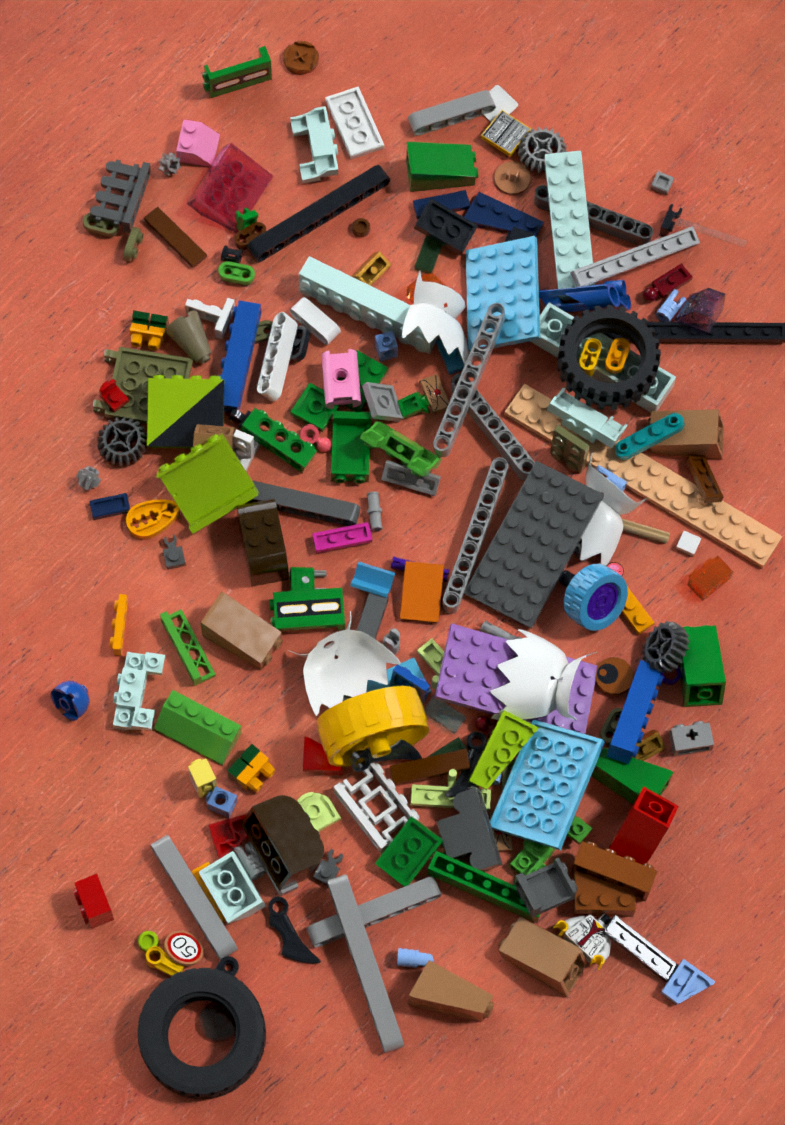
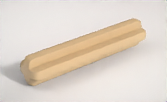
[621,518,670,543]

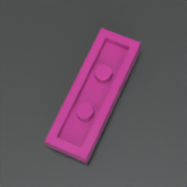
[312,522,372,554]

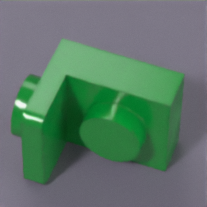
[398,392,429,419]

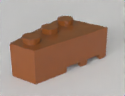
[573,870,636,917]

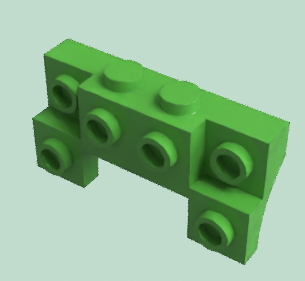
[360,421,442,477]
[510,816,592,876]

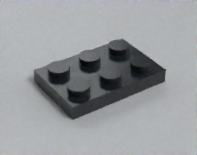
[414,198,478,256]

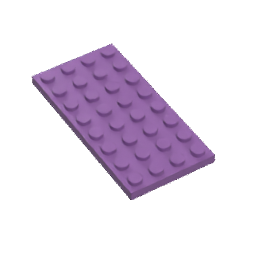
[434,624,597,734]

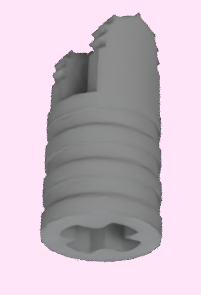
[383,628,400,655]
[234,842,266,880]

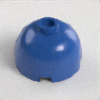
[51,681,90,721]

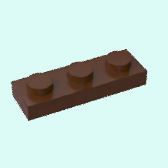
[685,455,724,503]

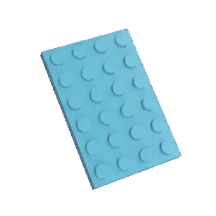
[466,236,540,351]
[490,720,605,850]

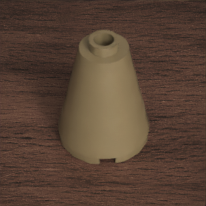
[165,310,212,364]

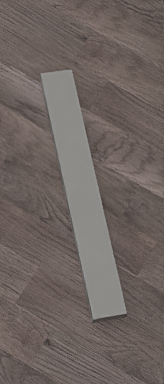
[570,226,700,287]

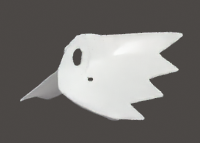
[402,271,469,379]
[580,453,647,566]
[288,611,401,716]
[491,629,597,720]

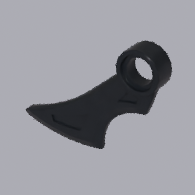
[445,732,487,798]
[349,739,422,772]
[269,897,321,964]

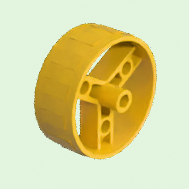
[316,686,430,766]

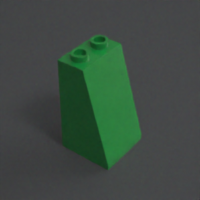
[406,142,479,192]
[679,625,726,707]
[591,748,674,805]

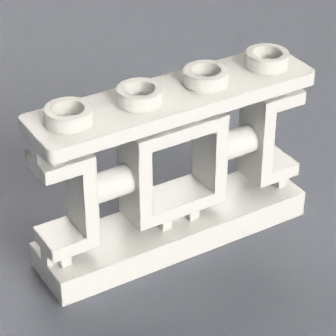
[333,763,420,854]

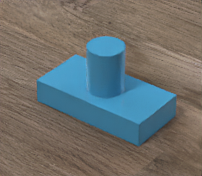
[436,339,465,375]

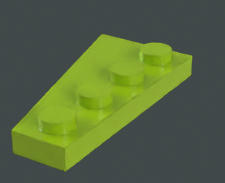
[469,710,539,790]

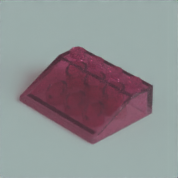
[186,143,273,233]

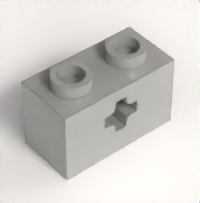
[669,721,714,757]

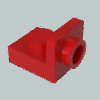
[99,379,129,413]

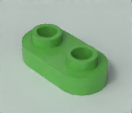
[218,261,255,285]

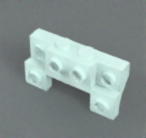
[290,106,338,183]
[547,388,628,448]
[113,652,166,731]

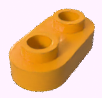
[605,338,630,374]

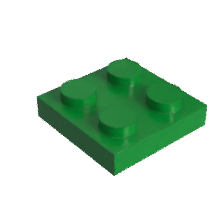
[290,383,340,432]

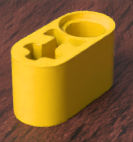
[579,338,602,377]

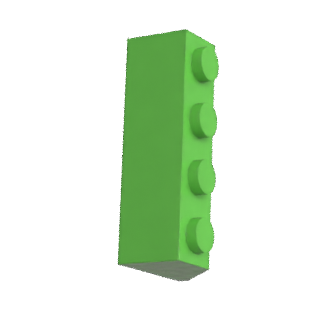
[154,690,242,766]

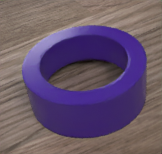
[660,666,681,685]

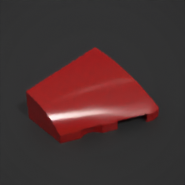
[303,737,343,775]
[208,814,248,859]

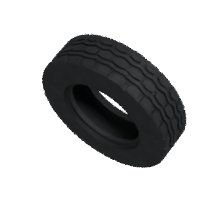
[137,968,266,1099]

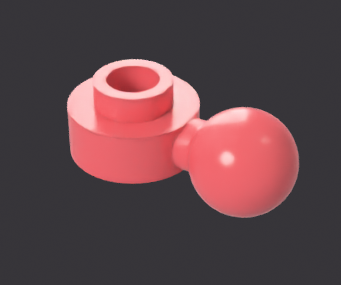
[300,424,331,452]

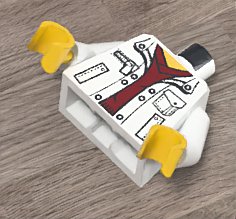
[553,914,611,970]

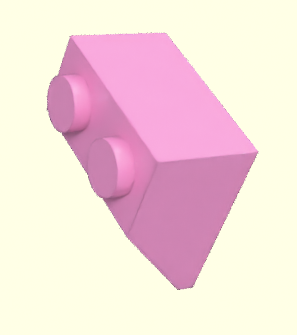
[176,120,220,167]

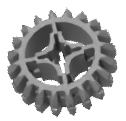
[518,126,567,174]

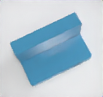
[350,562,395,597]

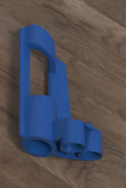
[539,280,631,312]

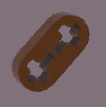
[234,222,266,250]

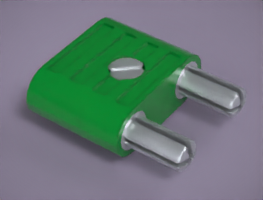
[289,567,327,591]

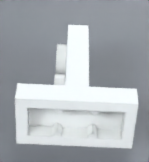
[185,298,235,339]
[233,429,260,471]

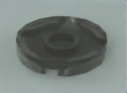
[199,1002,236,1042]

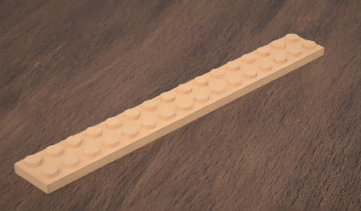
[504,383,783,569]

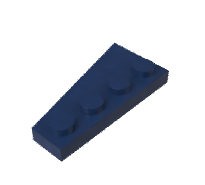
[464,192,544,237]

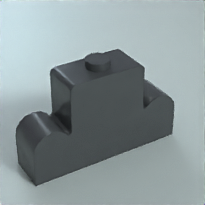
[438,787,503,871]

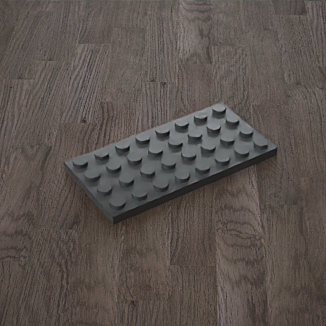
[464,461,604,629]

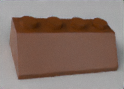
[571,841,657,901]

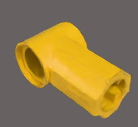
[146,946,185,977]

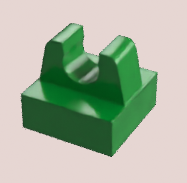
[235,208,259,231]

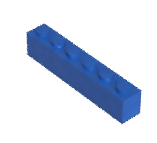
[219,300,262,412]
[606,660,664,764]

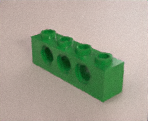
[240,408,317,473]

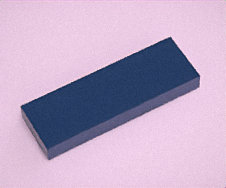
[413,190,470,219]

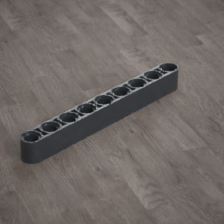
[246,165,391,262]

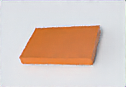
[400,561,444,623]

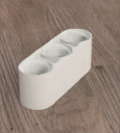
[290,297,341,345]

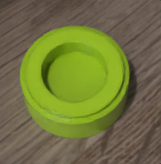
[138,931,159,952]

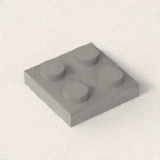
[362,382,404,422]

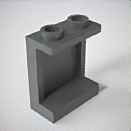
[513,858,578,917]

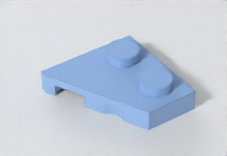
[661,959,715,1005]

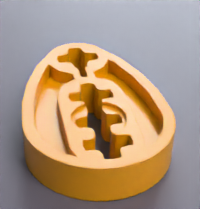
[126,499,180,540]

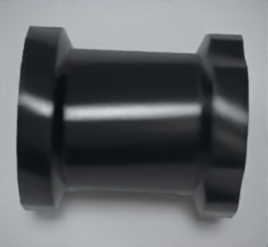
[221,245,243,264]

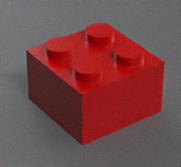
[73,874,114,929]

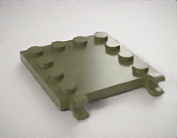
[93,347,193,424]

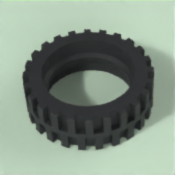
[557,305,661,410]

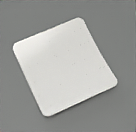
[483,85,518,122]

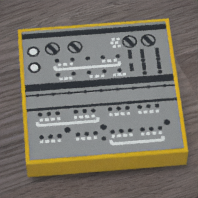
[481,110,531,157]

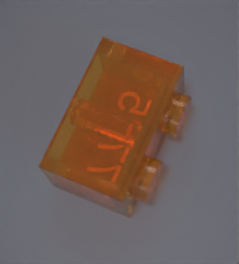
[687,555,733,601]

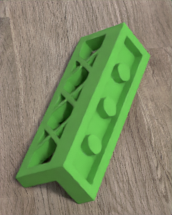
[160,609,216,686]

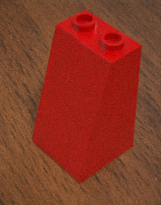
[608,787,679,865]

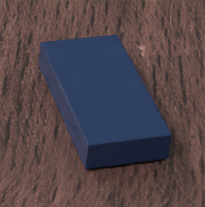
[89,493,130,520]

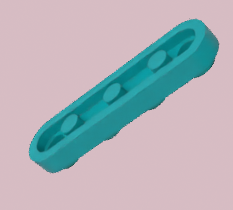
[615,413,685,460]

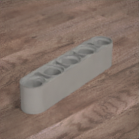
[407,90,496,136]

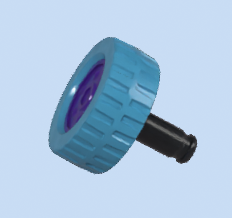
[559,564,628,631]

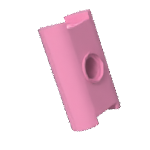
[322,349,361,409]

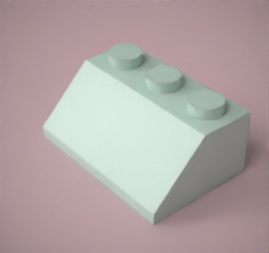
[199,851,266,924]

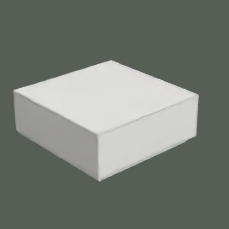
[676,531,701,556]

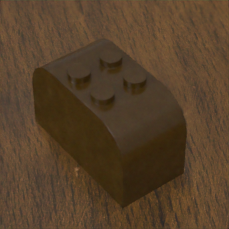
[237,499,289,587]
[240,795,324,891]

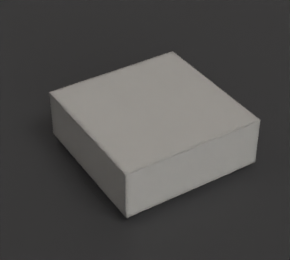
[650,171,674,195]

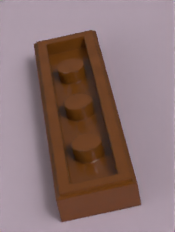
[144,207,207,268]
[390,749,471,786]

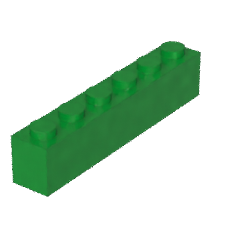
[427,851,541,923]

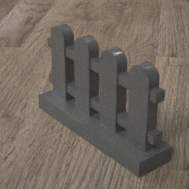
[90,159,151,233]

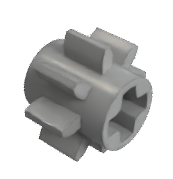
[158,152,181,175]
[76,466,101,490]

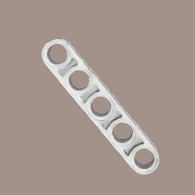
[257,312,298,402]

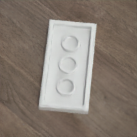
[325,86,385,159]

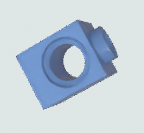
[375,331,398,361]
[206,786,238,818]

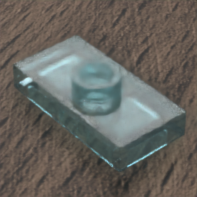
[424,696,466,734]

